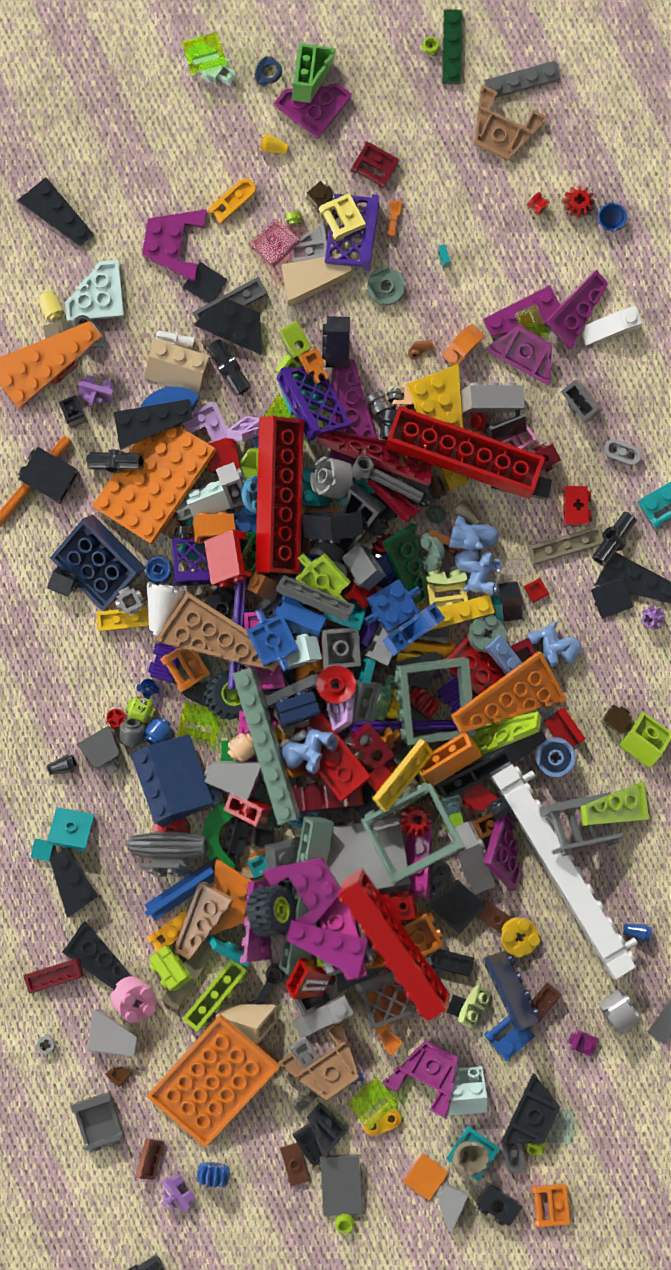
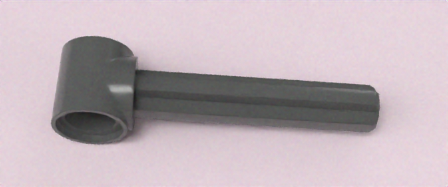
[351,456,424,502]

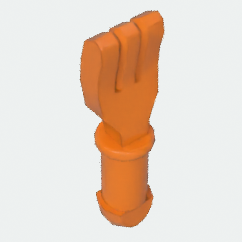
[387,200,402,239]

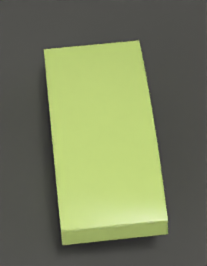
[426,568,468,584]
[457,985,491,1029]

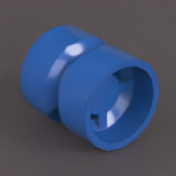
[145,557,172,584]

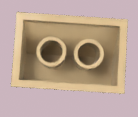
[144,338,210,395]

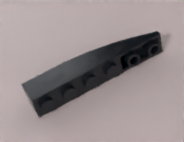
[437,727,547,800]

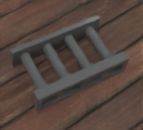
[539,792,624,856]

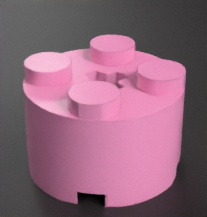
[111,976,156,1023]

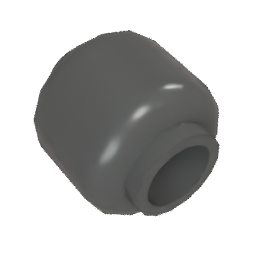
[119,718,145,748]

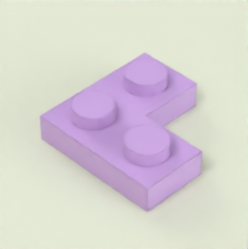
[182,401,227,442]

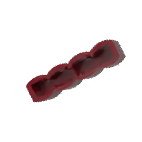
[292,782,364,813]

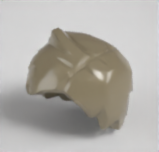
[452,1141,489,1176]

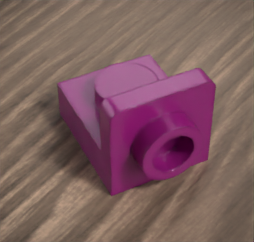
[568,1029,598,1057]

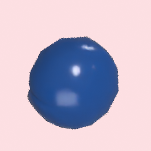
[598,202,628,231]

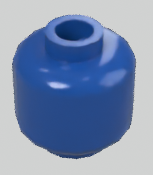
[144,718,173,745]

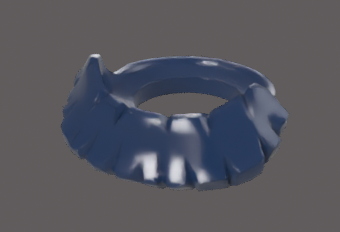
[254,56,283,87]

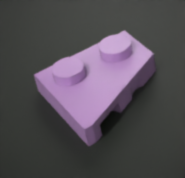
[226,416,259,441]
[326,681,357,733]

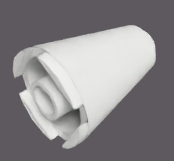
[147,582,185,636]

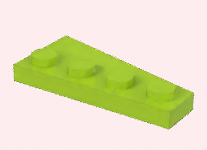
[472,712,542,755]
[580,781,649,826]

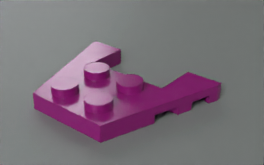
[142,209,207,282]
[262,857,340,926]
[382,1040,460,1119]

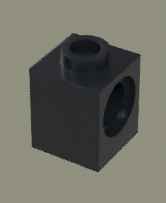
[47,566,79,597]

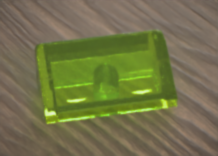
[515,304,549,340]

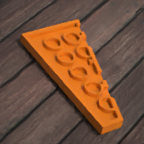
[451,652,567,733]

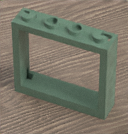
[394,657,476,745]
[361,783,465,884]

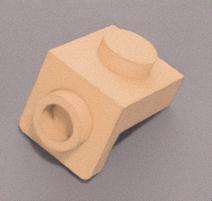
[391,382,413,410]

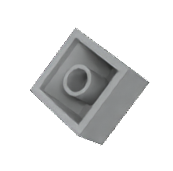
[321,627,361,669]

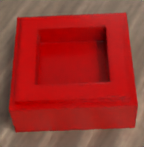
[523,578,549,604]

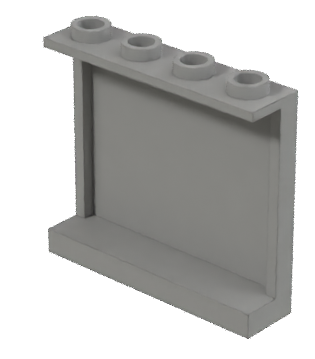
[327,816,410,901]

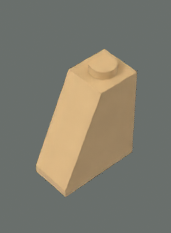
[215,1004,277,1044]

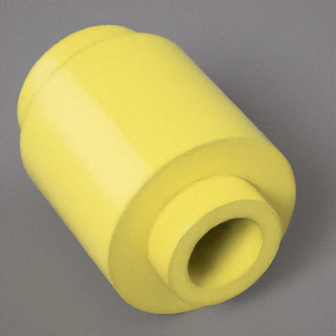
[39,291,63,321]

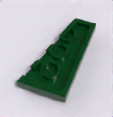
[382,523,429,607]

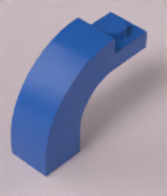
[141,386,200,412]
[382,603,445,656]

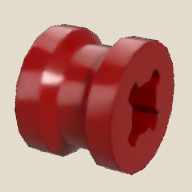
[526,192,550,216]
[106,708,127,728]

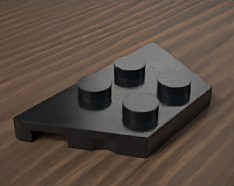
[194,297,262,355]
[500,1073,561,1144]

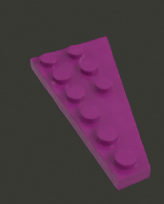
[330,359,386,474]

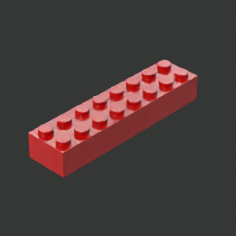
[385,406,545,499]
[255,416,304,574]
[338,868,450,1021]

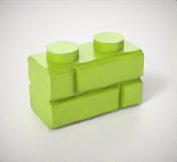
[149,945,193,992]

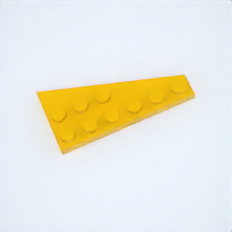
[406,364,467,491]

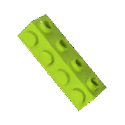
[182,960,248,1031]

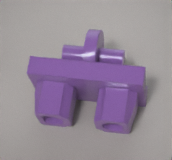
[78,375,113,408]
[160,1175,196,1212]

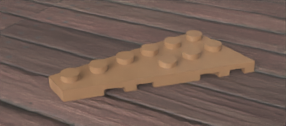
[155,592,279,672]

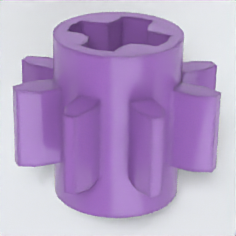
[641,605,666,630]

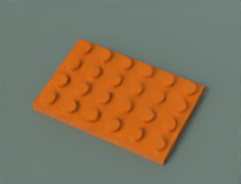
[92,426,217,545]
[146,1014,280,1148]

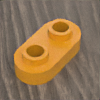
[363,1108,401,1136]

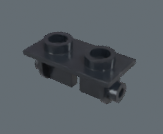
[224,817,250,858]

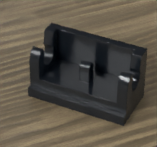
[484,409,527,442]

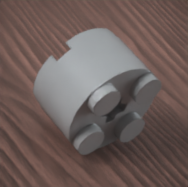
[310,457,354,499]
[598,989,643,1036]

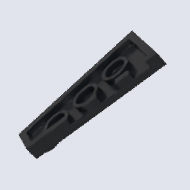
[17,177,94,247]
[114,399,193,450]
[594,552,671,604]
[62,920,132,990]

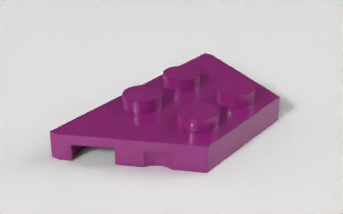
[485,325,552,386]

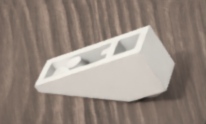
[581,306,642,346]

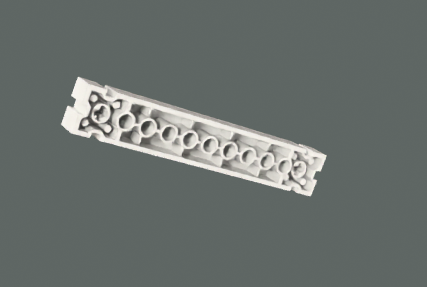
[490,765,638,979]

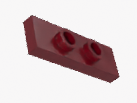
[367,478,420,523]
[23,958,84,994]

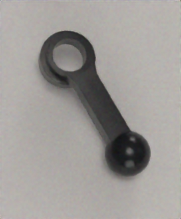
[249,963,286,1005]

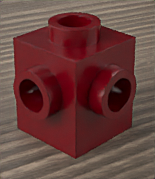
[533,443,561,472]

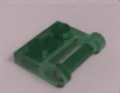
[375,675,397,721]

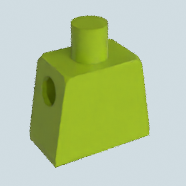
[278,321,312,359]

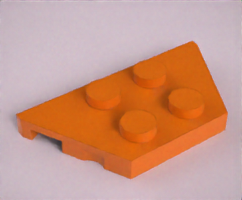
[210,859,254,935]

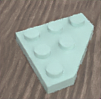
[65,260,124,321]

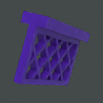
[325,194,379,271]
[276,366,351,441]
[172,538,253,586]

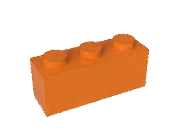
[420,732,482,786]

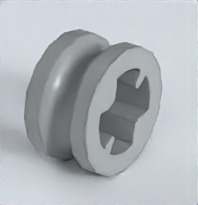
[37,1036,55,1054]

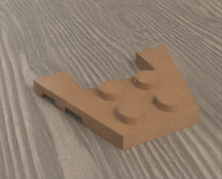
[474,85,548,161]
[278,1021,359,1102]

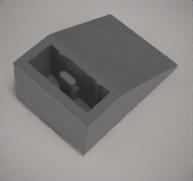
[265,837,301,894]

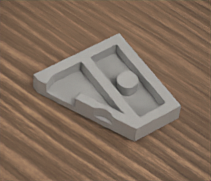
[289,223,327,262]

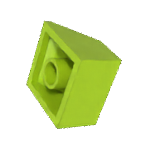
[619,711,671,768]

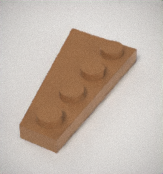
[174,881,235,960]

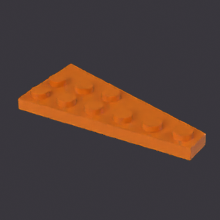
[0,321,103,408]

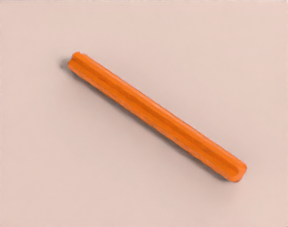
[0,435,72,527]

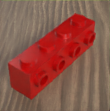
[357,891,418,925]

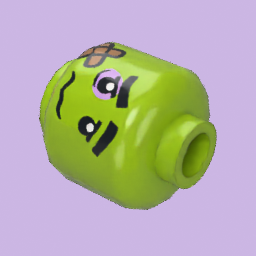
[126,696,156,724]

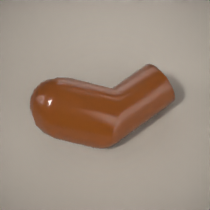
[408,340,433,360]

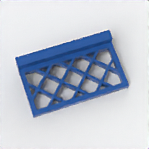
[144,862,215,921]

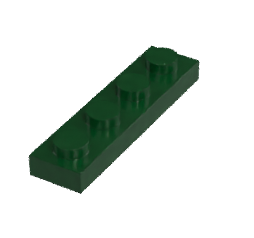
[442,9,462,84]

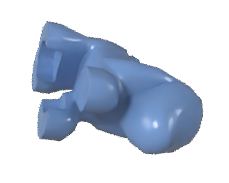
[449,516,499,550]
[455,549,502,596]
[526,621,582,668]
[282,727,338,774]

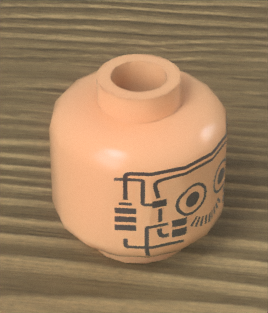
[228,733,256,762]

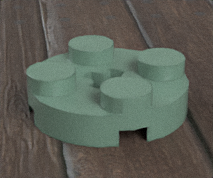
[367,267,405,306]
[416,533,444,572]
[468,614,507,654]

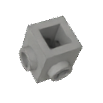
[115,586,144,615]

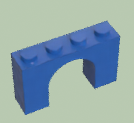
[274,556,349,641]

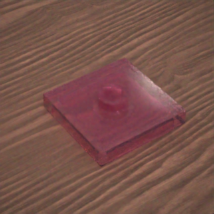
[248,218,301,267]

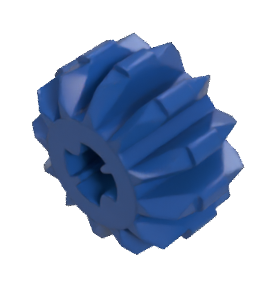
[197,1162,230,1187]

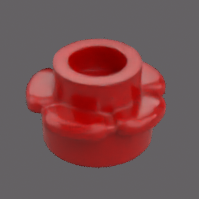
[470,413,488,432]

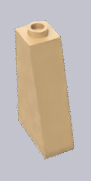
[281,254,355,306]

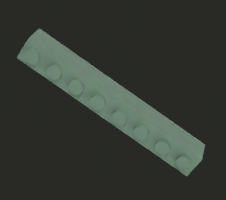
[232,667,301,825]
[279,817,334,974]

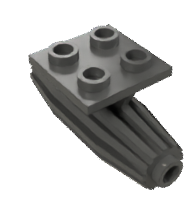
[127,832,209,877]

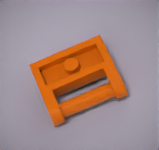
[160,648,210,692]
[531,1183,570,1227]

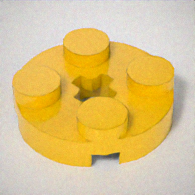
[500,917,540,957]

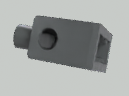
[77,726,121,775]

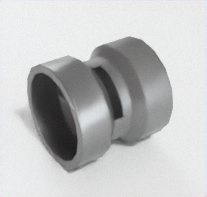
[366,390,391,416]

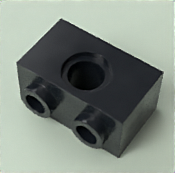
[475,1182,522,1227]

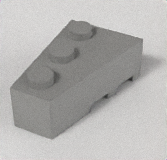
[460,382,525,415]
[363,619,410,667]
[446,822,496,895]

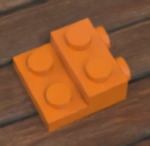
[402,909,444,956]

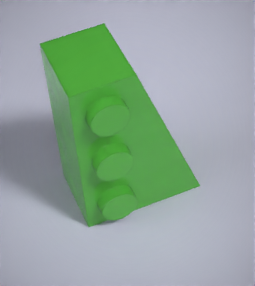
[291,43,336,103]

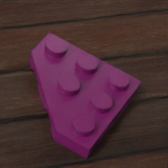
[273,83,352,140]
[484,814,522,891]

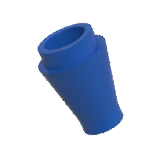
[623,923,652,943]

